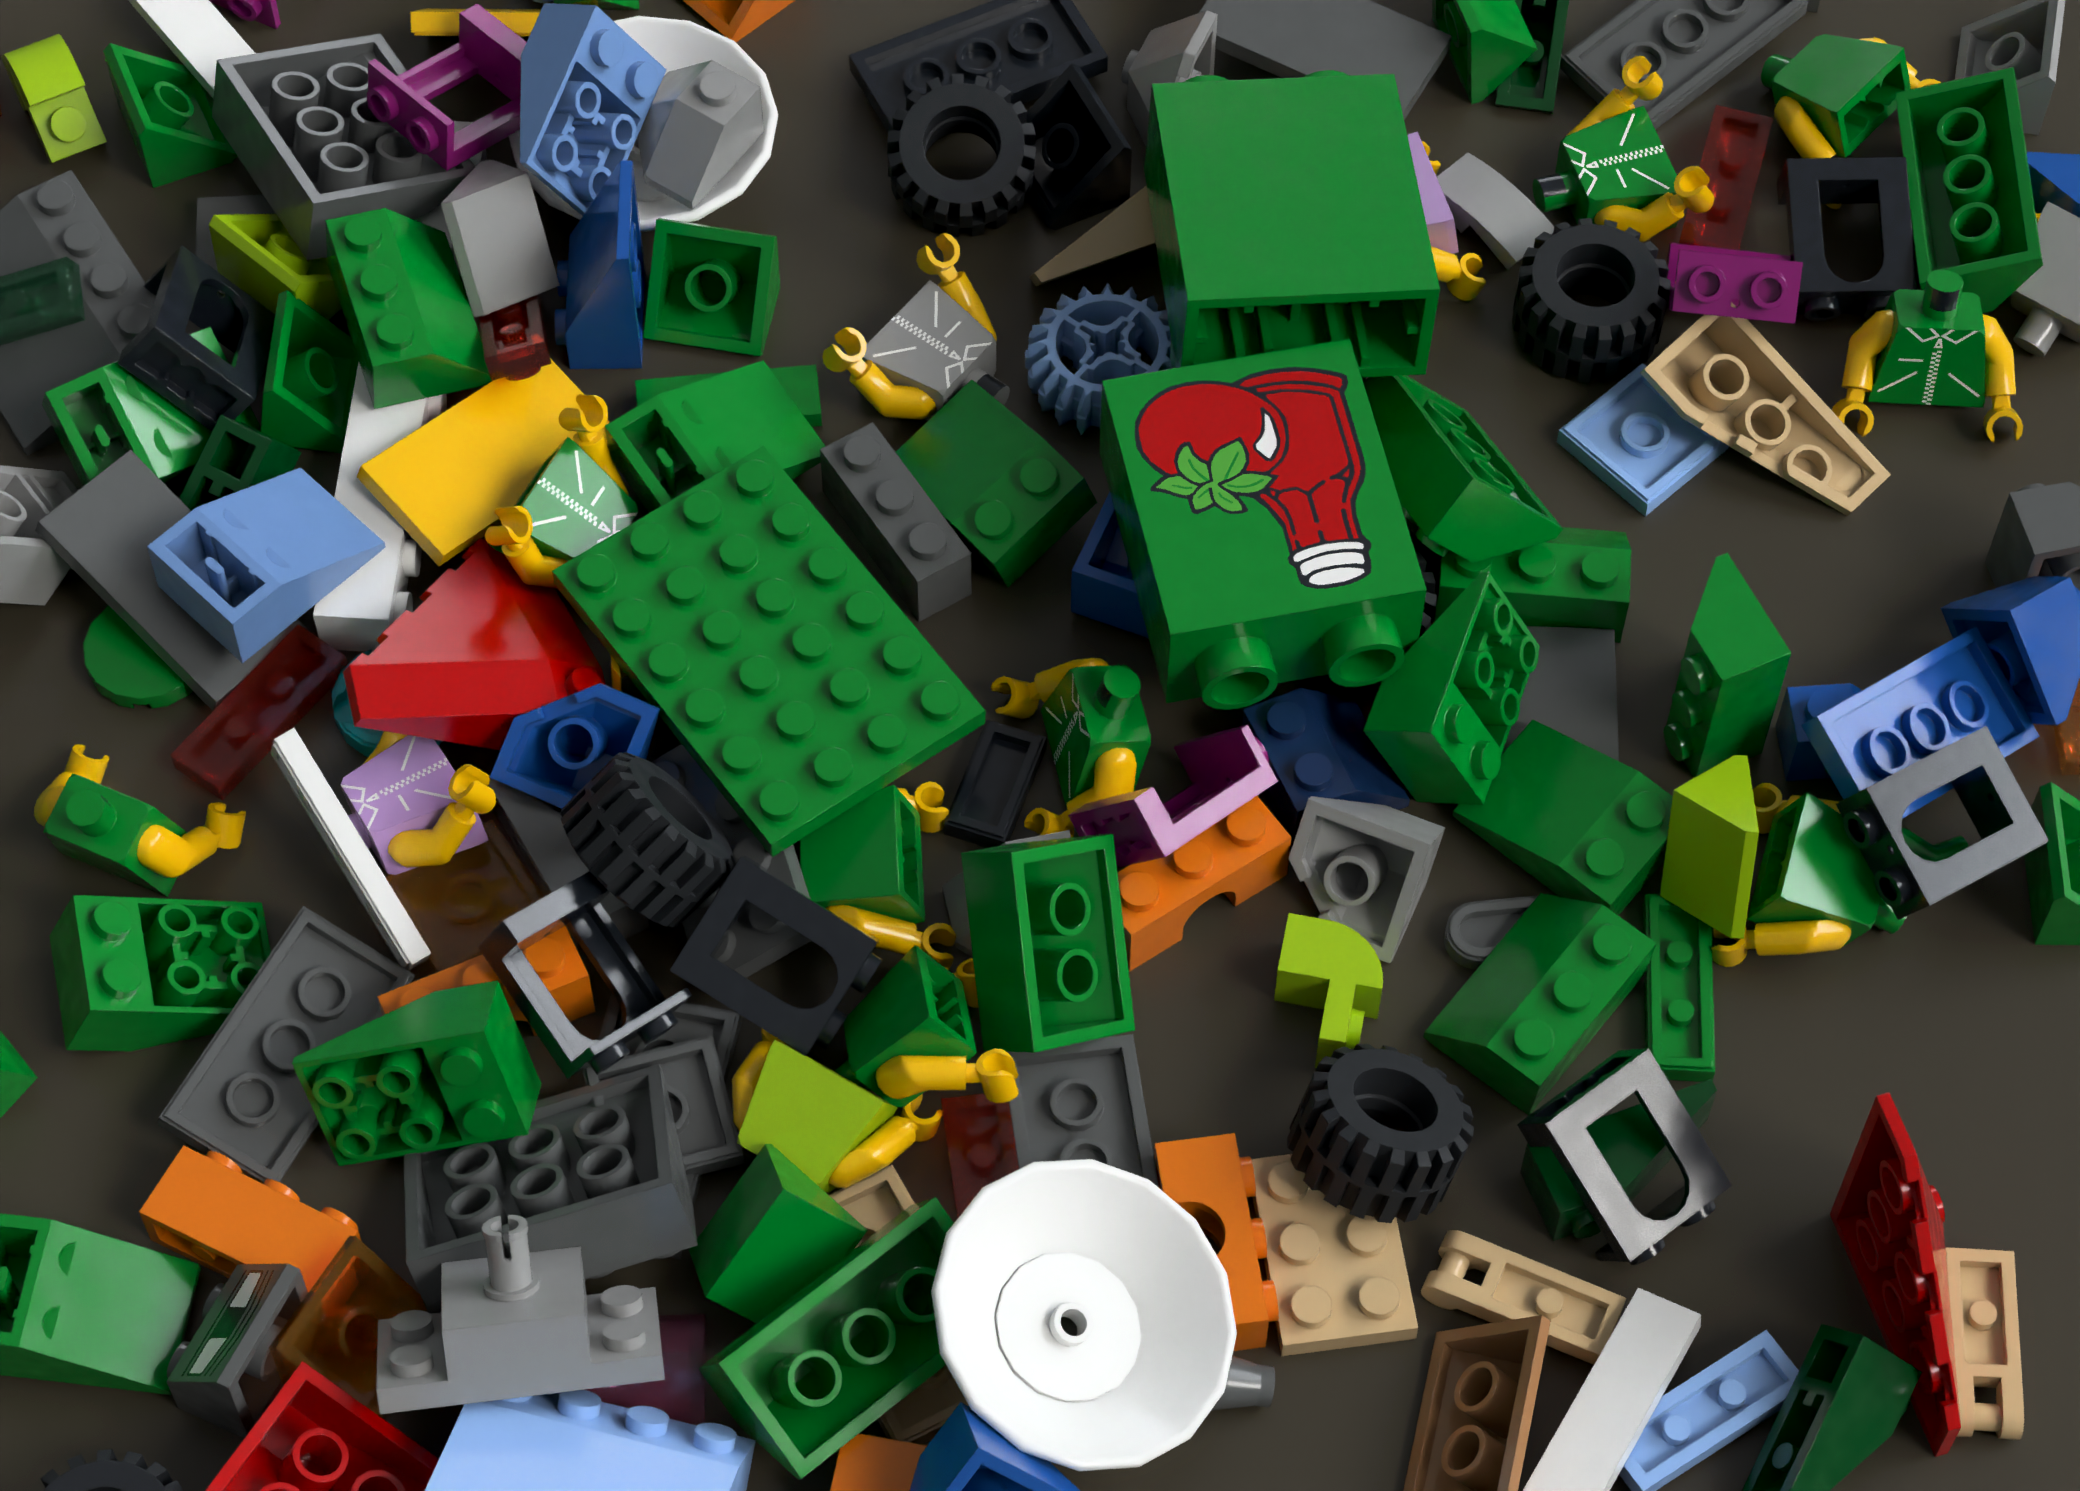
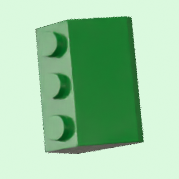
[325,208,494,409]
[1434,527,1631,643]
[1663,553,1791,778]
[961,834,1135,1053]
[1423,893,1657,1116]

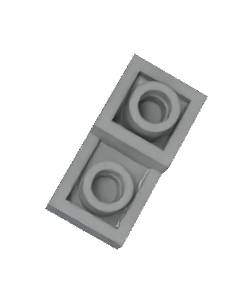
[1437,153,1554,270]

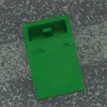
[42,327,261,486]
[605,360,825,513]
[1363,572,1540,805]
[49,895,271,1051]
[292,980,542,1166]
[0,1213,201,1395]

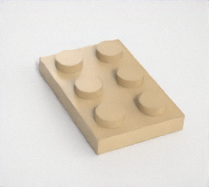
[1251,1154,1418,1356]

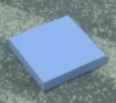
[1557,363,1729,516]

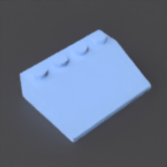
[425,1390,756,1491]

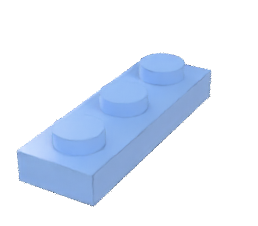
[1619,1330,1799,1491]

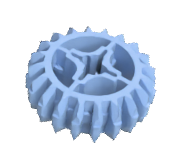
[1025,283,1172,435]

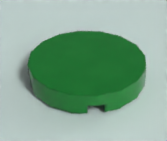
[83,606,193,709]

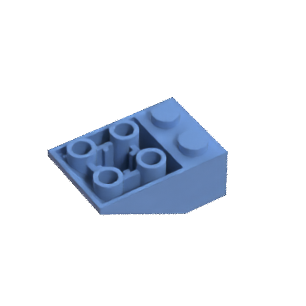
[520,3,666,216]
[147,468,386,663]

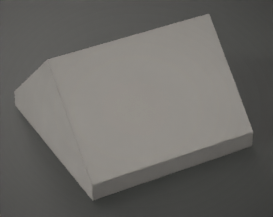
[1955,0,2065,135]
[441,160,560,317]

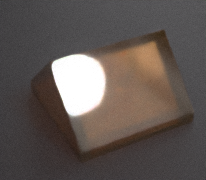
[269,1236,428,1417]

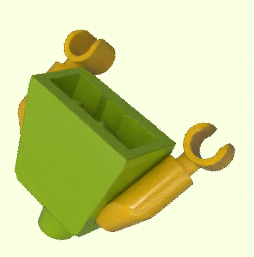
[732,1028,942,1193]

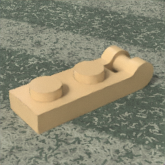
[1421,1230,1627,1365]
[1945,1247,2024,1440]

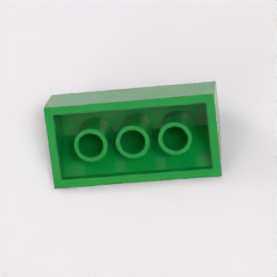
[1895,67,2043,313]
[1364,375,1563,563]
[698,1197,954,1479]

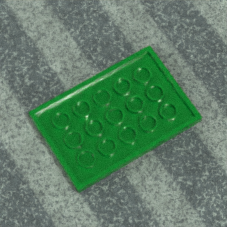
[552,446,986,857]

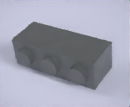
[820,422,972,622]

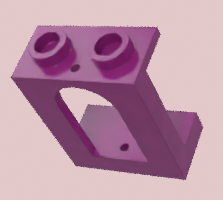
[367,3,527,171]
[1667,242,1803,324]
[1068,724,1278,868]

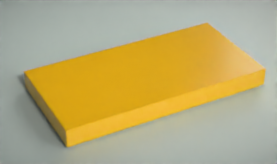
[357,349,610,566]

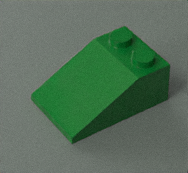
[896,380,1097,588]
[1452,719,1673,916]

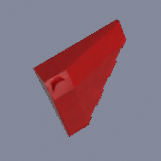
[343,539,606,750]
[1830,1092,1961,1457]
[205,1361,439,1491]

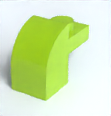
[1,34,107,164]
[1274,913,1383,1068]

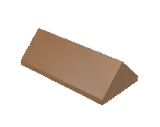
[1403,1315,1551,1491]

